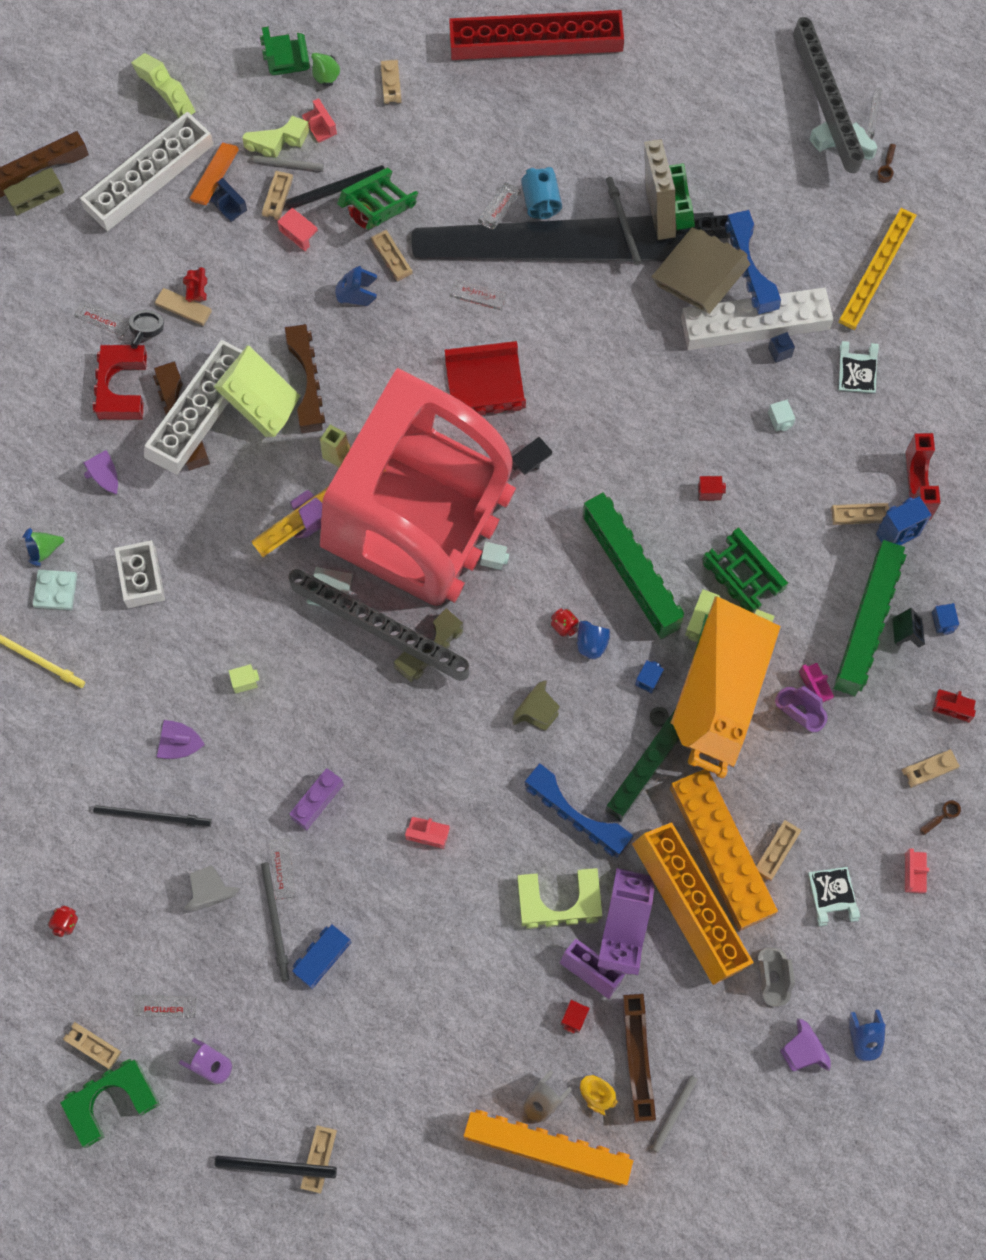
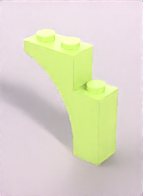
[131,53,196,119]
[320,424,351,469]

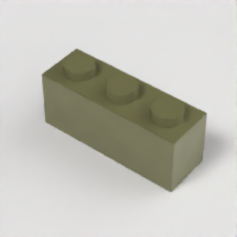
[3,167,64,216]

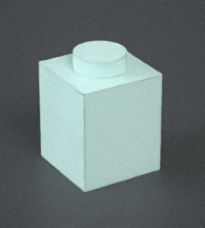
[768,399,795,431]
[479,541,509,570]

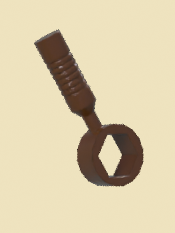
[877,144,896,183]
[919,800,961,835]

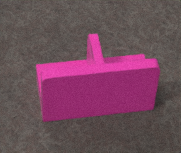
[799,663,834,703]

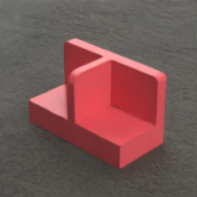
[302,98,337,143]
[277,208,318,251]
[405,817,450,849]
[905,848,929,893]

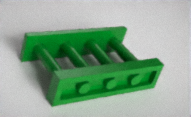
[337,167,419,230]

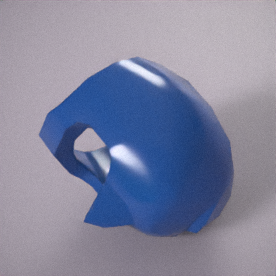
[576,621,610,659]

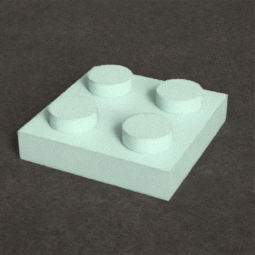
[33,570,77,610]

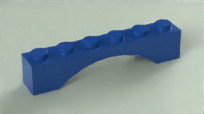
[725,210,781,314]
[525,763,634,858]

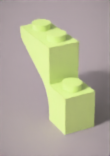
[242,116,309,158]

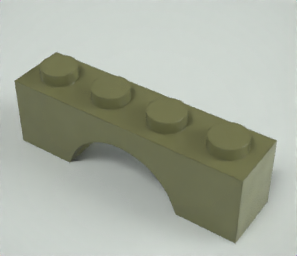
[393,608,463,682]

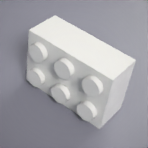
[114,540,165,608]

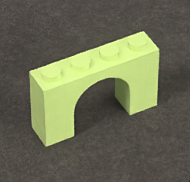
[685,589,775,642]
[517,868,603,929]

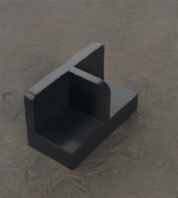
[512,437,553,475]
[892,608,925,648]

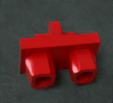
[183,267,208,302]

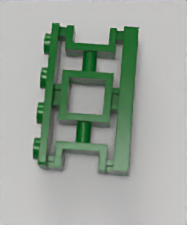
[702,527,788,613]

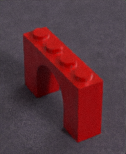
[93,345,147,420]
[905,433,941,520]

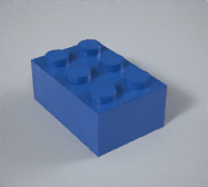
[876,496,931,545]

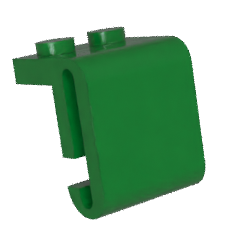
[259,26,310,75]

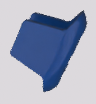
[335,266,377,306]
[849,1010,886,1061]

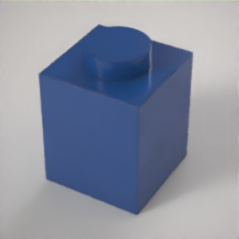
[931,603,960,635]
[635,660,664,694]

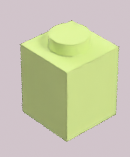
[228,664,260,694]

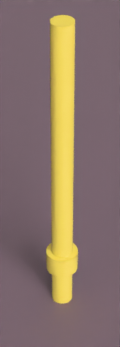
[0,635,85,688]

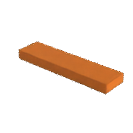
[190,142,239,206]

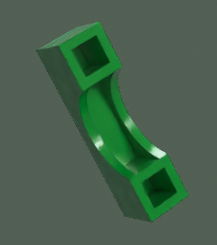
[669,163,695,230]

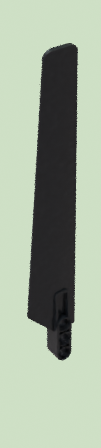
[412,212,731,261]

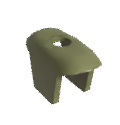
[512,680,560,731]

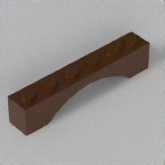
[0,131,89,198]
[285,324,326,434]
[153,361,210,471]
[622,994,656,1124]

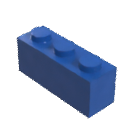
[292,924,352,989]

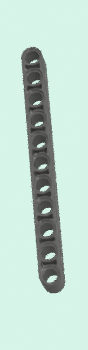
[793,17,865,173]
[288,569,470,681]

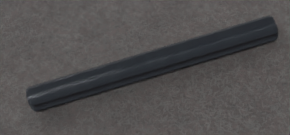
[286,165,385,209]
[214,1155,337,1179]

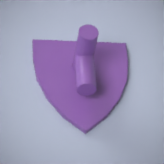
[83,450,118,495]
[157,720,205,759]

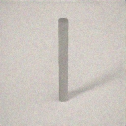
[253,155,324,171]
[651,1075,698,1153]

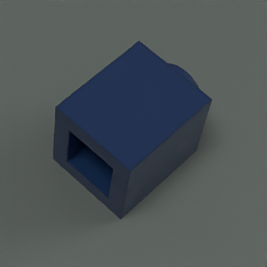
[768,332,795,363]

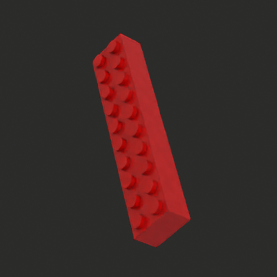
[449,10,624,60]

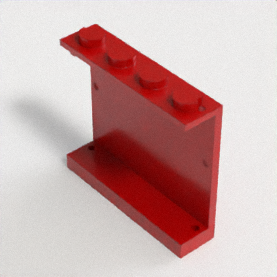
[444,341,526,415]

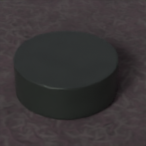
[649,707,669,727]

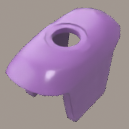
[290,490,322,538]
[775,686,828,732]
[780,1018,831,1071]
[179,1038,232,1084]

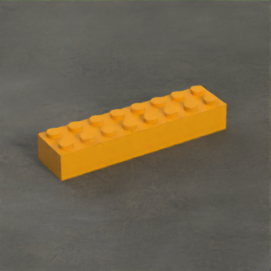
[670,769,778,932]
[632,822,754,985]
[463,1109,634,1187]

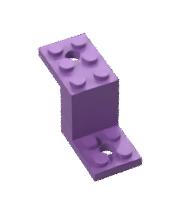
[598,868,655,975]

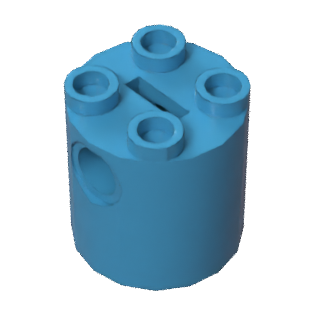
[521,167,562,219]

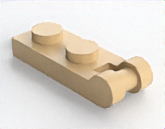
[381,60,402,104]
[262,171,293,220]
[902,749,960,788]
[63,1022,122,1069]

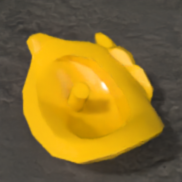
[580,1075,618,1115]

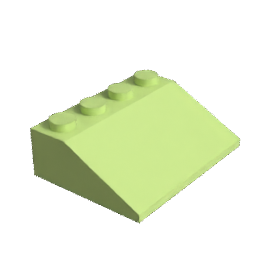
[214,345,300,437]

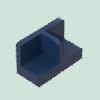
[210,178,247,222]

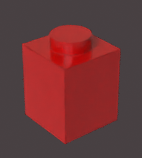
[698,476,726,501]
[561,1000,590,1034]

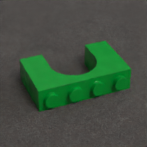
[60,1059,160,1148]

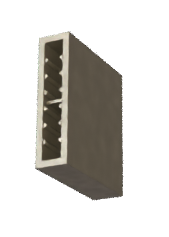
[644,139,676,240]
[652,227,750,314]

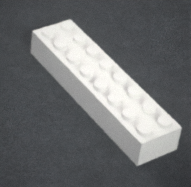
[80,112,214,232]
[681,287,833,350]
[144,340,243,475]

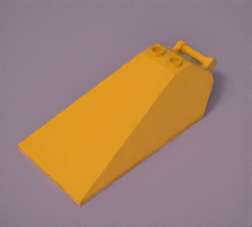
[671,596,781,779]

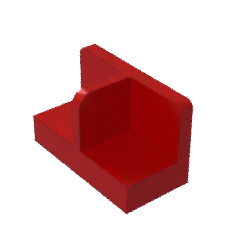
[932,689,976,723]

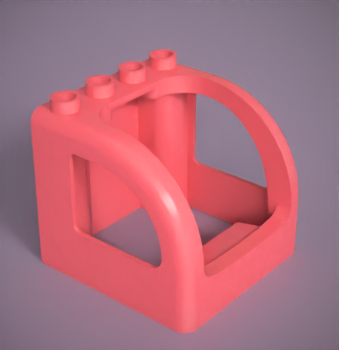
[320,368,516,606]

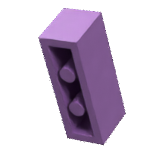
[289,768,344,831]
[560,938,625,999]

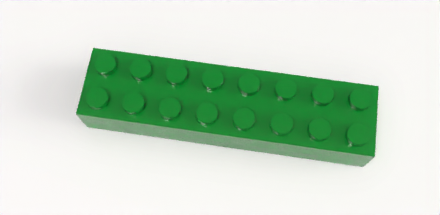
[582,492,684,640]
[833,540,907,696]

